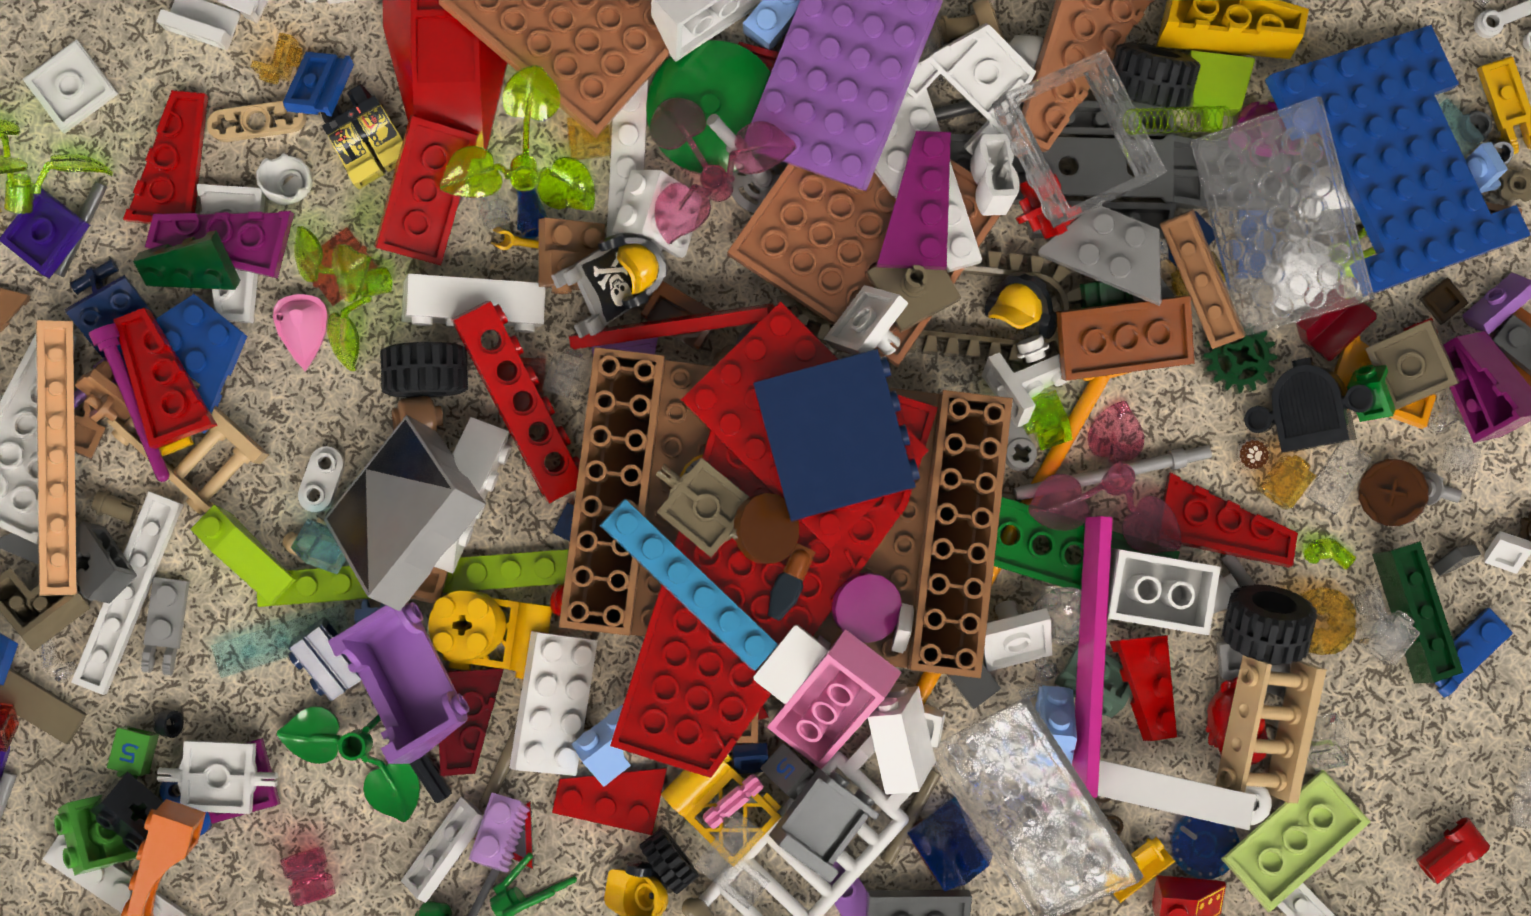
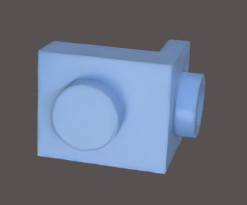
[1465,142,1508,193]

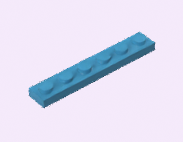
[600,499,778,671]

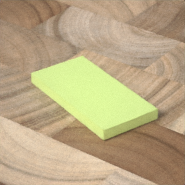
[1221,769,1371,912]

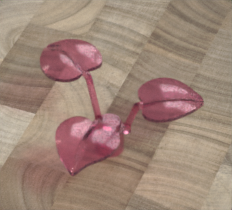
[650,98,797,245]
[1028,401,1181,553]

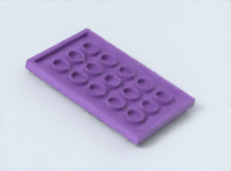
[744,0,943,191]

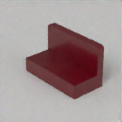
[1296,278,1377,361]

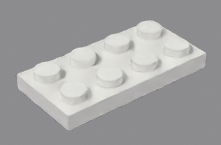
[509,631,598,776]

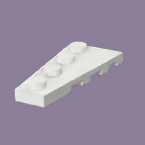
[196,184,265,323]

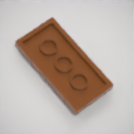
[1056,295,1195,381]

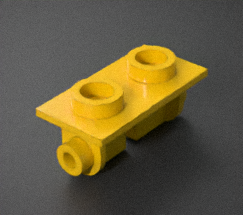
[1101,837,1175,903]

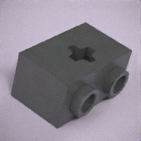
[76,521,137,603]

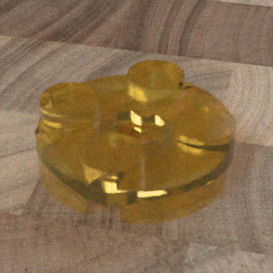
[1299,587,1357,655]

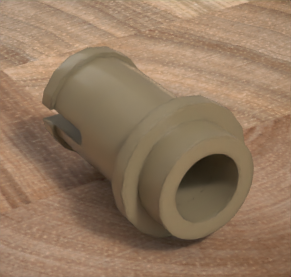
[91,490,139,524]

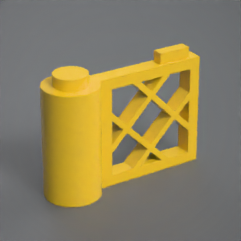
[443,598,552,679]
[661,754,782,867]

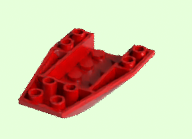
[382,0,508,158]

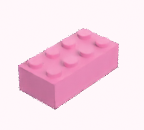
[767,629,902,769]

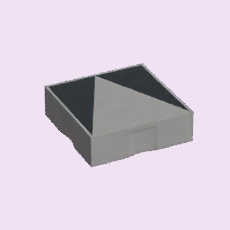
[324,415,486,611]

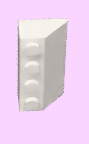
[651,0,762,62]

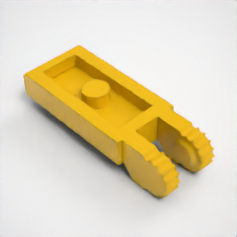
[1477,56,1531,154]

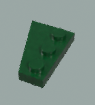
[133,230,241,290]

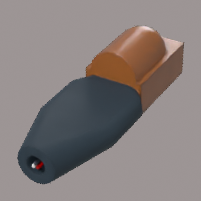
[768,543,816,621]

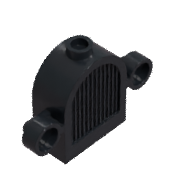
[1244,357,1376,453]

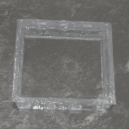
[992,50,1167,228]

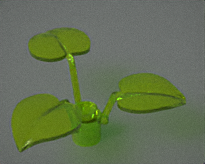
[440,65,595,211]
[0,119,113,214]
[294,226,392,372]

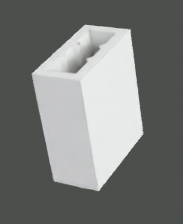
[868,684,936,794]

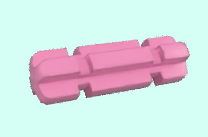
[703,774,764,829]

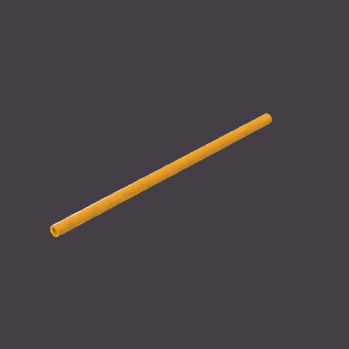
[916,376,1109,706]

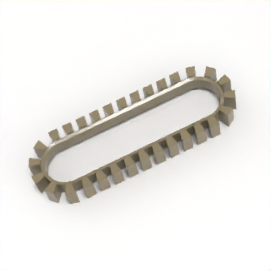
[777,250,1082,366]

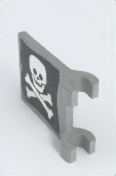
[551,247,634,338]

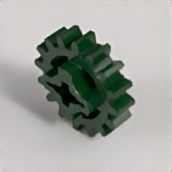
[1201,320,1277,394]

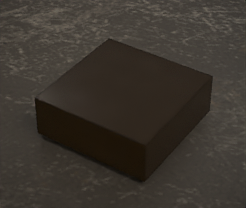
[1419,277,1469,325]

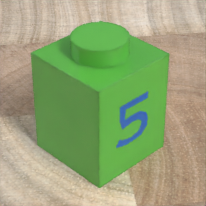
[107,726,159,779]

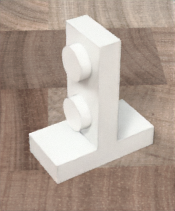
[981,352,1068,428]

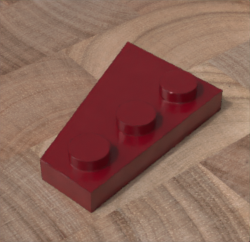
[439,668,504,776]

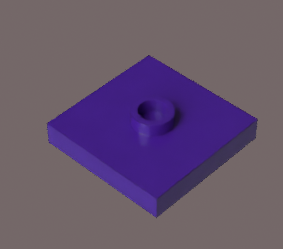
[0,187,91,279]

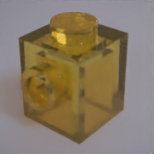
[1257,455,1316,510]

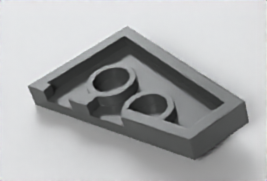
[866,890,972,916]

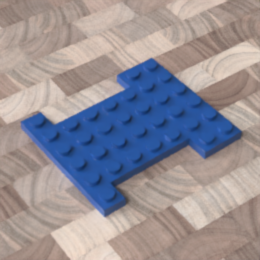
[1265,25,1531,297]

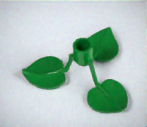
[277,706,420,822]

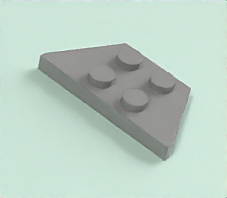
[1038,204,1162,306]

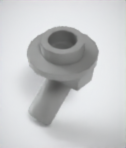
[1423,472,1462,506]

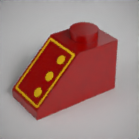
[1152,875,1226,916]

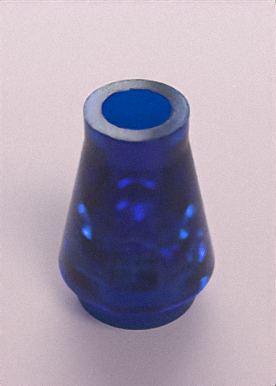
[516,185,548,238]

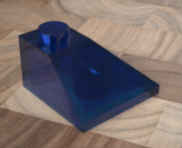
[907,796,993,891]

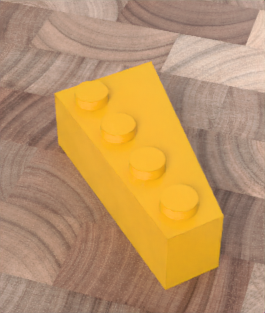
[1156,0,1309,59]

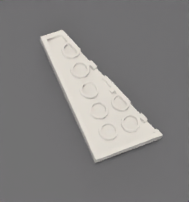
[0,334,77,544]

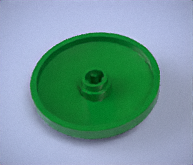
[646,40,771,176]

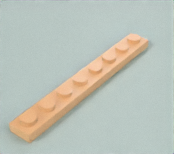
[36,320,77,596]

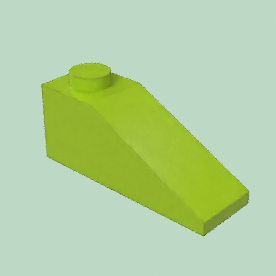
[190,504,296,605]

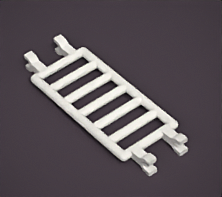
[698,734,913,916]

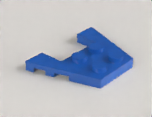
[117,294,248,434]

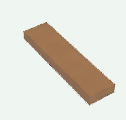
[1160,209,1246,349]

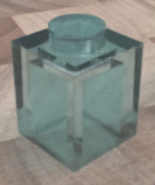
[290,519,347,574]

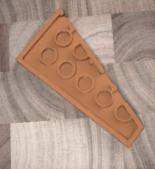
[1013,0,1155,153]

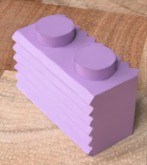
[469,793,530,873]

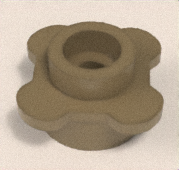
[1499,168,1531,202]

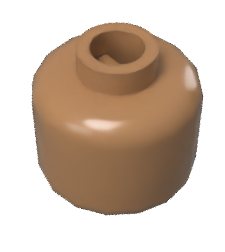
[392,396,443,431]

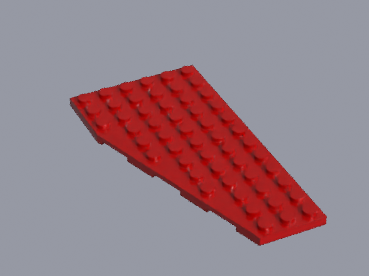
[610,394,938,778]

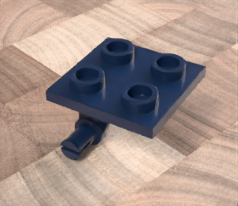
[65,259,158,358]

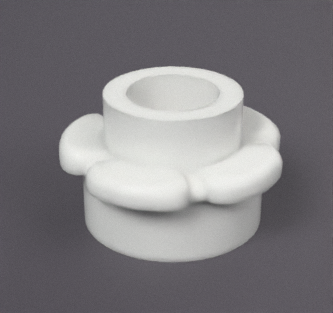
[1016,334,1049,363]

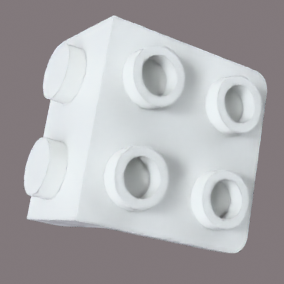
[612,170,701,258]

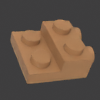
[539,217,605,296]

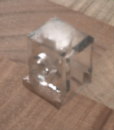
[1358,610,1420,666]

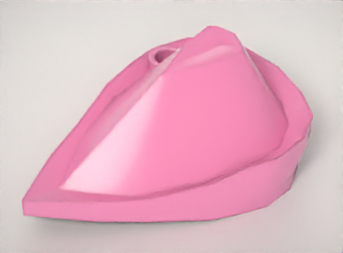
[273,294,330,372]

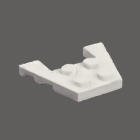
[906,23,1036,155]

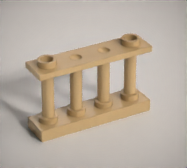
[106,387,269,514]
[1215,655,1327,803]

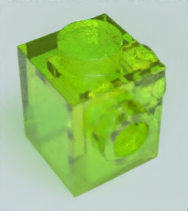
[1023,390,1073,451]

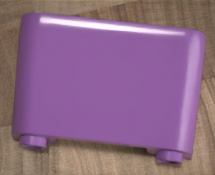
[328,602,469,764]

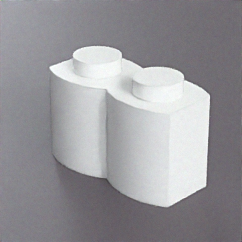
[970,134,1020,216]

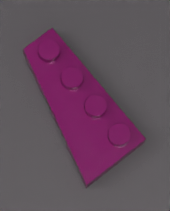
[877,131,951,270]
[145,211,295,279]

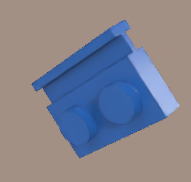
[283,52,354,116]

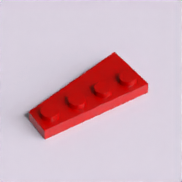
[123,90,208,224]
[1156,472,1298,568]

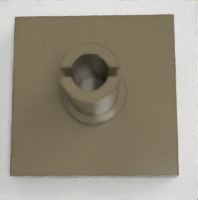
[866,265,961,333]
[1365,320,1460,410]

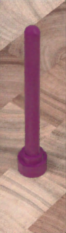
[89,323,170,482]

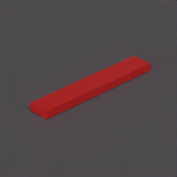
[569,303,774,349]

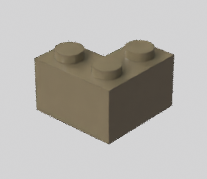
[0,568,90,652]

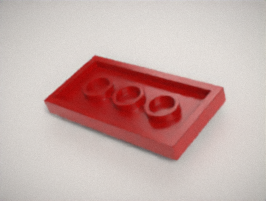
[374,115,478,266]

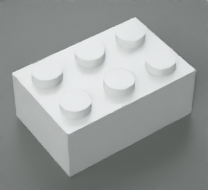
[1107,548,1221,635]

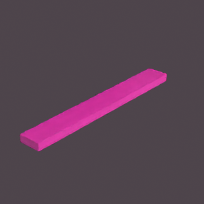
[1070,516,1113,798]

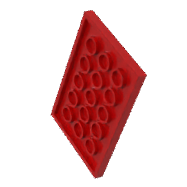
[681,302,929,550]

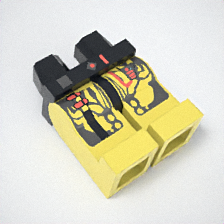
[321,84,403,189]

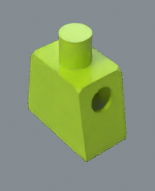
[1187,50,1255,133]

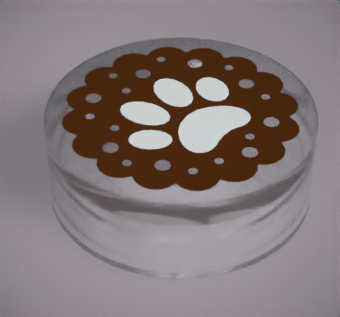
[1235,438,1271,472]

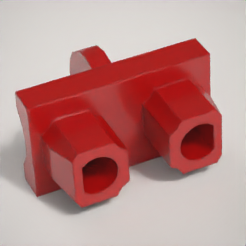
[1015,174,1076,239]

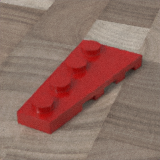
[113,308,218,449]

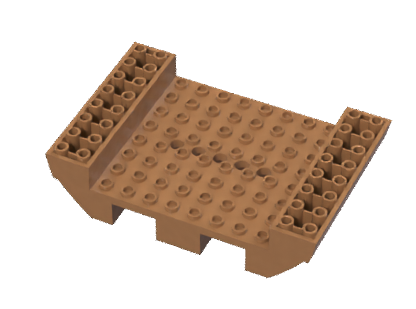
[559,347,1013,678]

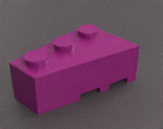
[1443,331,1531,443]

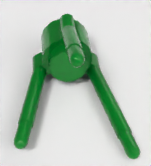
[490,853,577,916]

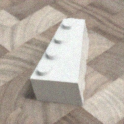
[401,274,546,333]
[434,417,512,574]

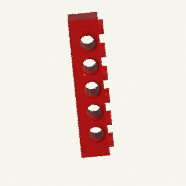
[451,301,580,504]

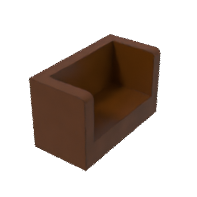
[641,281,715,352]

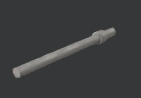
[1013,445,1212,501]

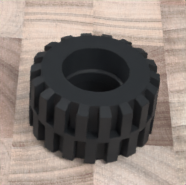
[1107,42,1201,108]
[380,342,468,398]
[1222,584,1317,664]

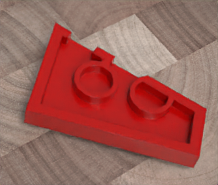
[1109,635,1177,741]
[552,767,667,835]

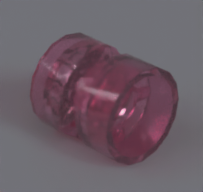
[280,846,337,907]

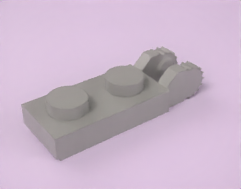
[141,577,190,675]

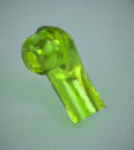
[1303,538,1356,570]

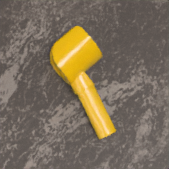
[491,227,539,250]

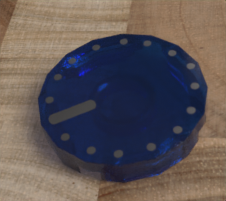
[1170,816,1239,879]

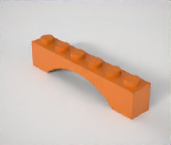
[121,799,206,916]

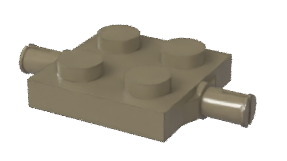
[656,458,749,557]

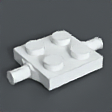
[157,740,278,814]

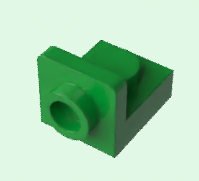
[1347,365,1396,422]

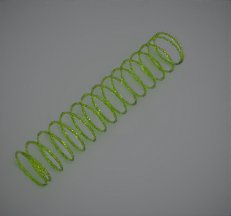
[1123,106,1232,135]

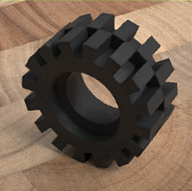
[639,827,699,894]

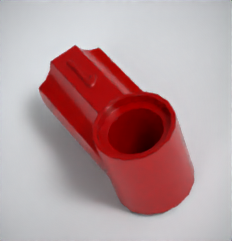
[1416,817,1490,885]

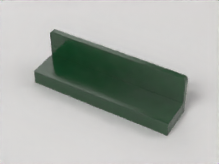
[1372,541,1464,684]

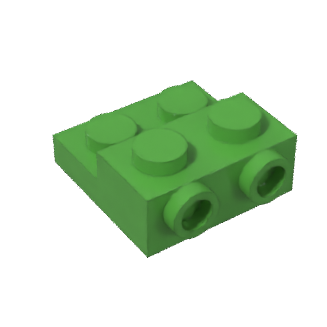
[54,795,137,876]

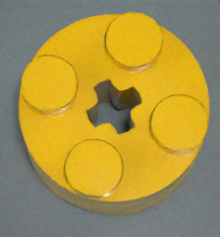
[428,591,506,660]

